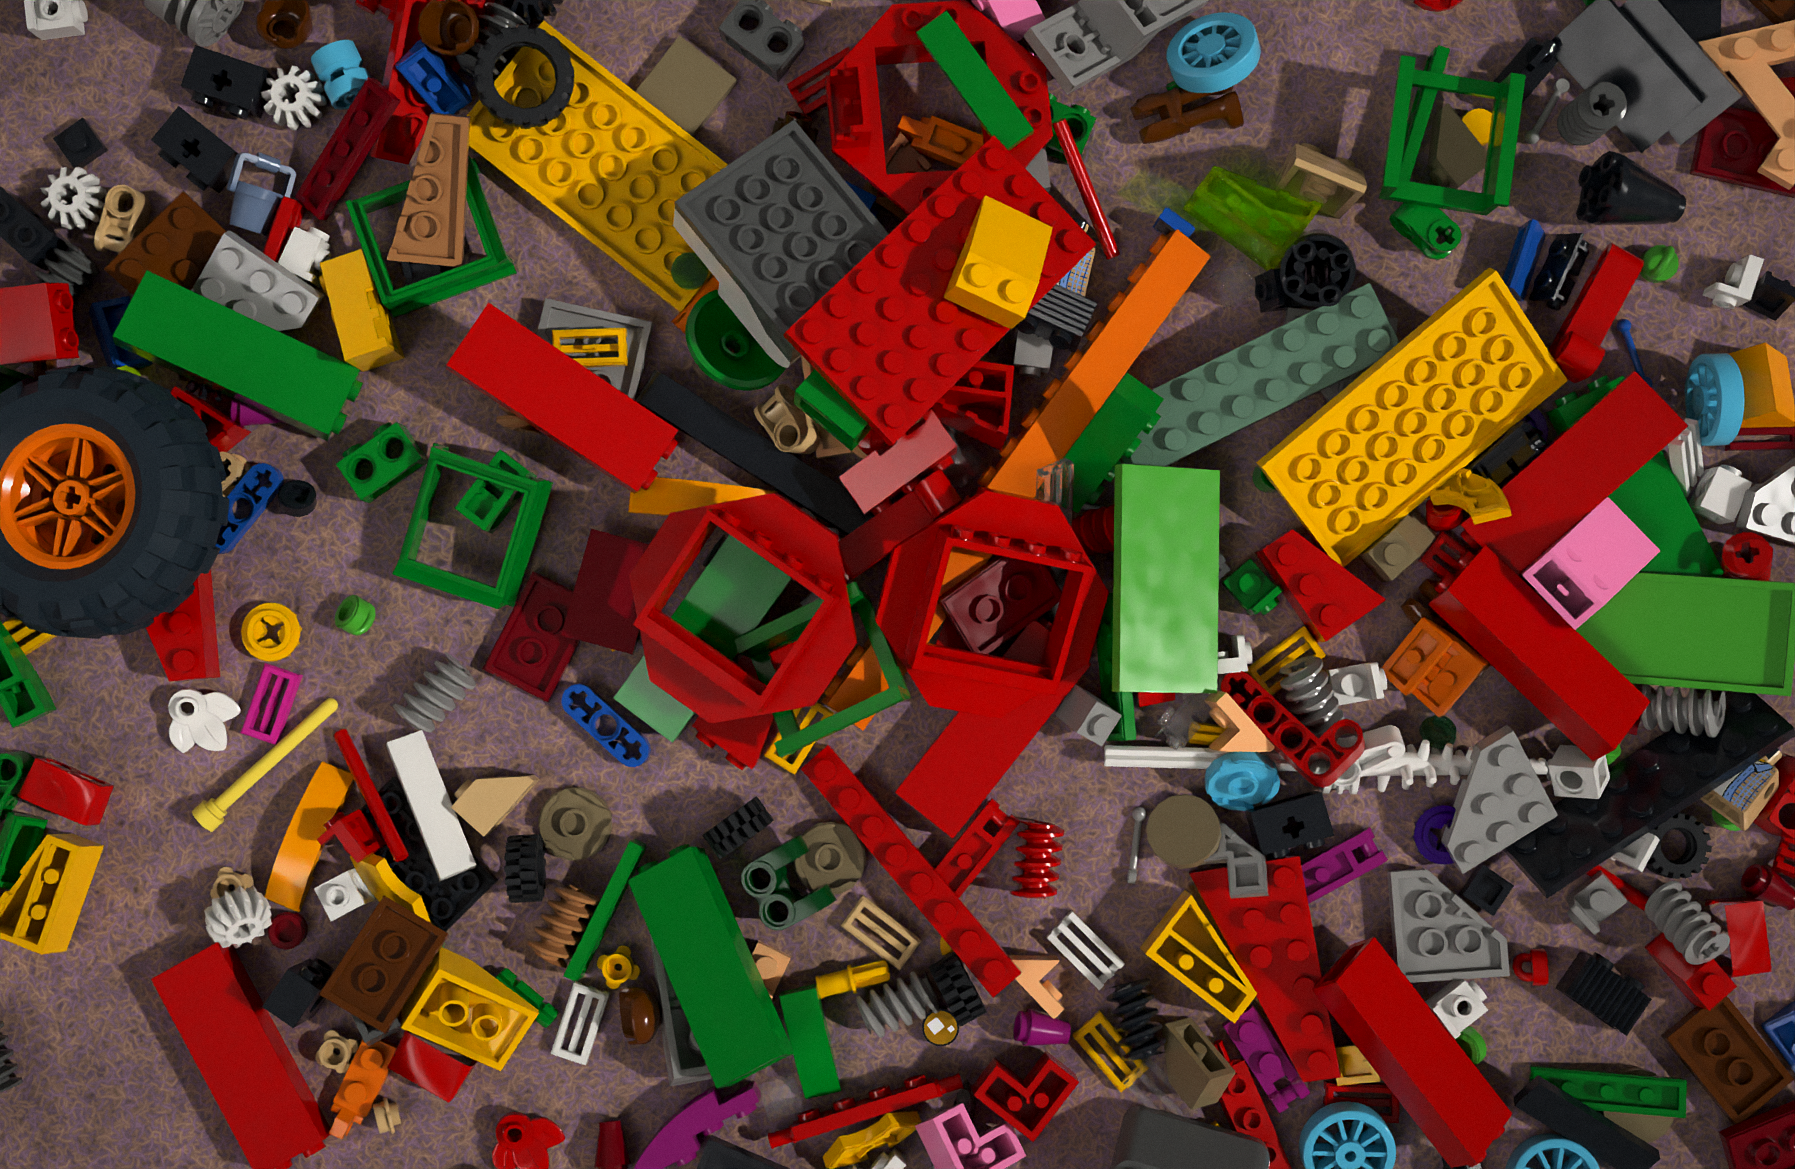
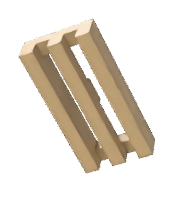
[841,895,922,970]

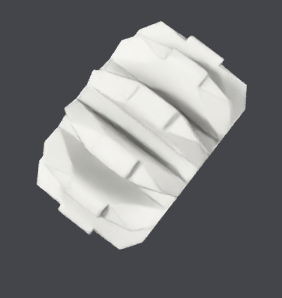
[261,65,327,130]
[40,167,107,230]
[204,886,272,948]

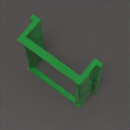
[1379,55,1526,216]
[345,155,517,318]
[392,443,553,609]
[734,582,911,757]

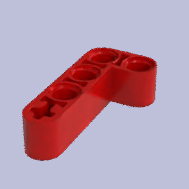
[1548,243,1644,383]
[838,469,962,583]
[1221,671,1365,788]

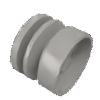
[144,0,244,47]

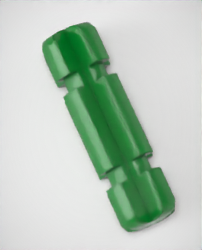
[495,968,558,1028]

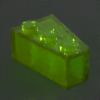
[1183,165,1323,271]

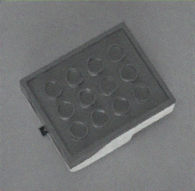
[673,120,889,368]

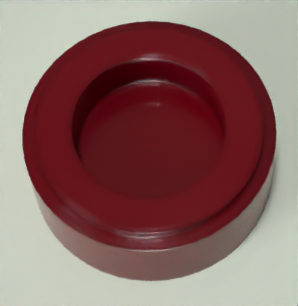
[268,911,308,950]

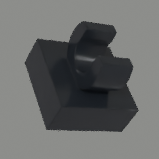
[1743,271,1795,321]

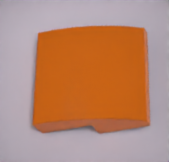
[1381,617,1489,718]

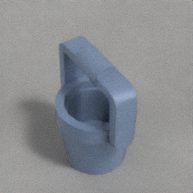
[227,152,296,236]

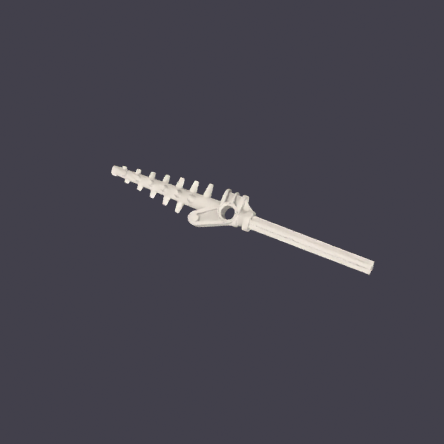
[1104,725,1548,794]

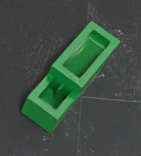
[0,621,57,728]
[779,984,842,1099]

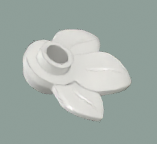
[168,688,241,753]

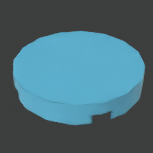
[1204,752,1280,811]

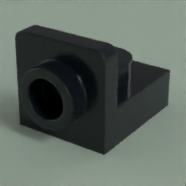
[1254,268,1306,313]

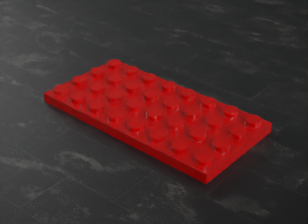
[783,135,1096,447]

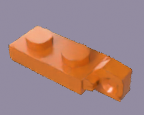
[896,115,983,168]
[329,1039,398,1140]

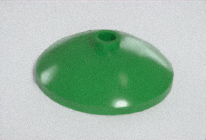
[685,289,786,391]

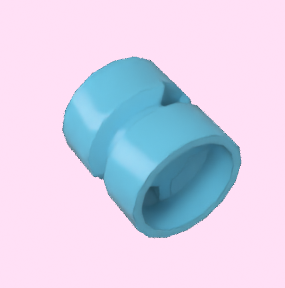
[311,40,371,110]

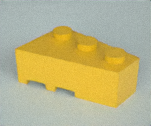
[319,249,405,372]
[0,833,104,955]
[1140,890,1257,1024]

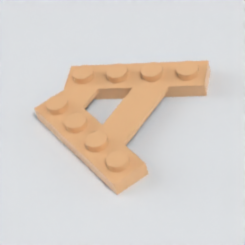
[1698,20,1795,190]

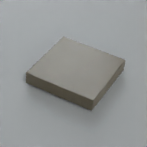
[635,35,737,137]

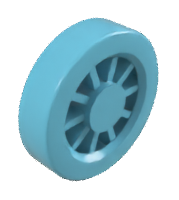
[1166,12,1261,93]
[1684,353,1745,446]
[1299,1101,1396,1169]
[1505,1133,1600,1169]

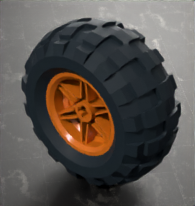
[0,365,229,639]

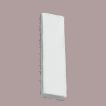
[386,730,476,881]

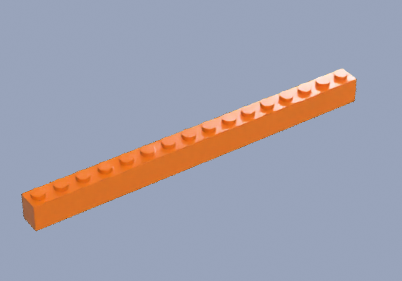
[822,229,1211,731]

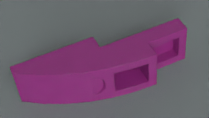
[634,1081,761,1169]

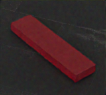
[294,77,401,220]

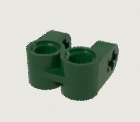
[741,834,837,931]

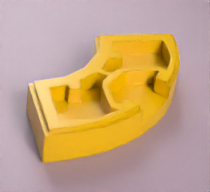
[1429,468,1512,525]
[350,854,430,922]
[822,1111,922,1169]

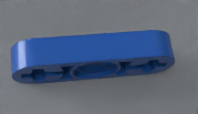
[215,463,284,554]
[561,684,651,767]

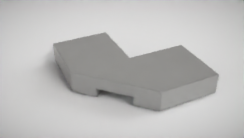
[1201,823,1269,899]

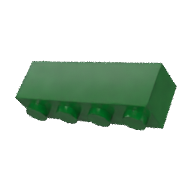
[1042,373,1164,513]

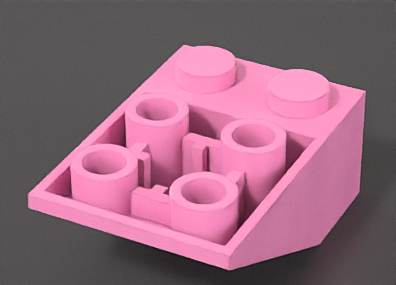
[1521,497,1660,630]

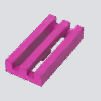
[240,663,303,745]

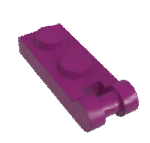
[1301,827,1388,903]
[1221,1004,1310,1114]

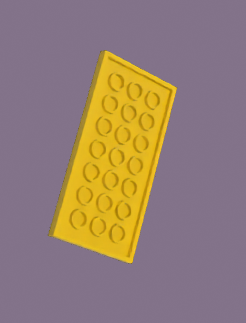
[467,21,728,312]
[1256,268,1568,567]

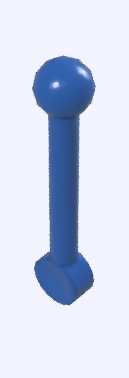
[1616,319,1653,387]

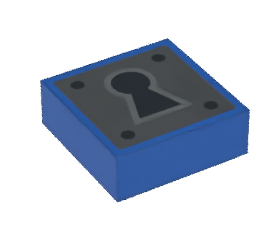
[1153,208,1195,238]

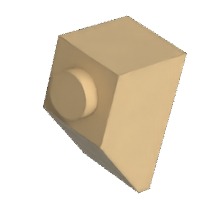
[451,775,540,837]

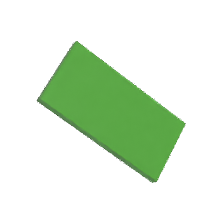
[1112,464,1220,693]
[1558,572,1795,696]

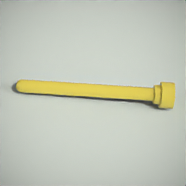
[192,698,338,832]

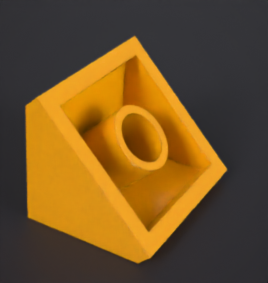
[1729,342,1795,428]

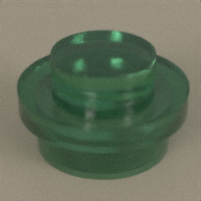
[671,252,708,290]
[1419,715,1457,750]

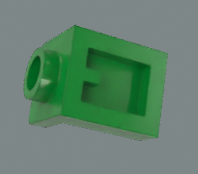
[1222,558,1283,616]

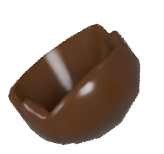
[256,0,312,49]
[417,0,479,56]
[619,987,661,1045]

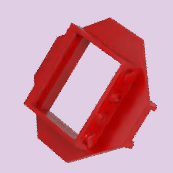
[825,0,1053,215]
[874,487,1109,719]
[629,493,858,724]

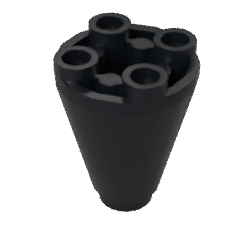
[1576,151,1686,225]
[1280,229,1356,307]

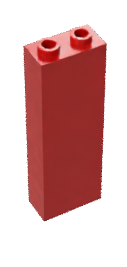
[0,283,79,366]
[446,303,678,494]
[1460,371,1688,575]
[1428,545,1651,761]
[895,617,1091,839]
[1312,937,1512,1168]
[151,942,331,1169]

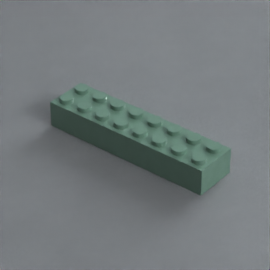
[1119,283,1399,467]

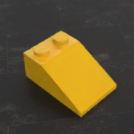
[943,195,1053,329]
[401,947,539,1071]

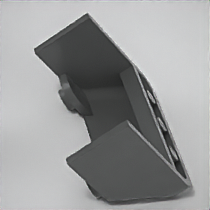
[1110,1105,1270,1169]

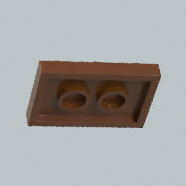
[104,190,227,295]
[319,896,449,1034]
[1661,996,1794,1125]

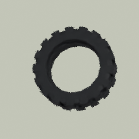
[474,25,574,129]

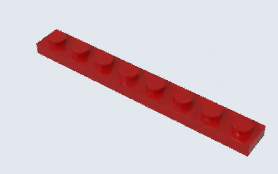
[801,745,1022,998]

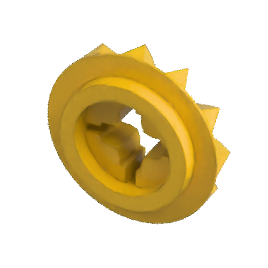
[241,603,302,661]

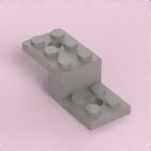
[1023,0,1209,95]

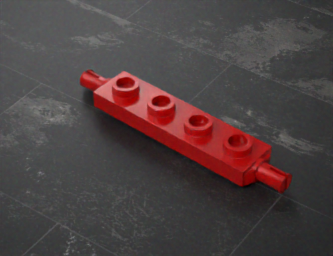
[1212,1039,1292,1169]
[768,1073,964,1149]

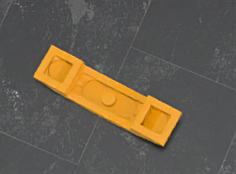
[628,477,777,516]
[265,761,355,912]

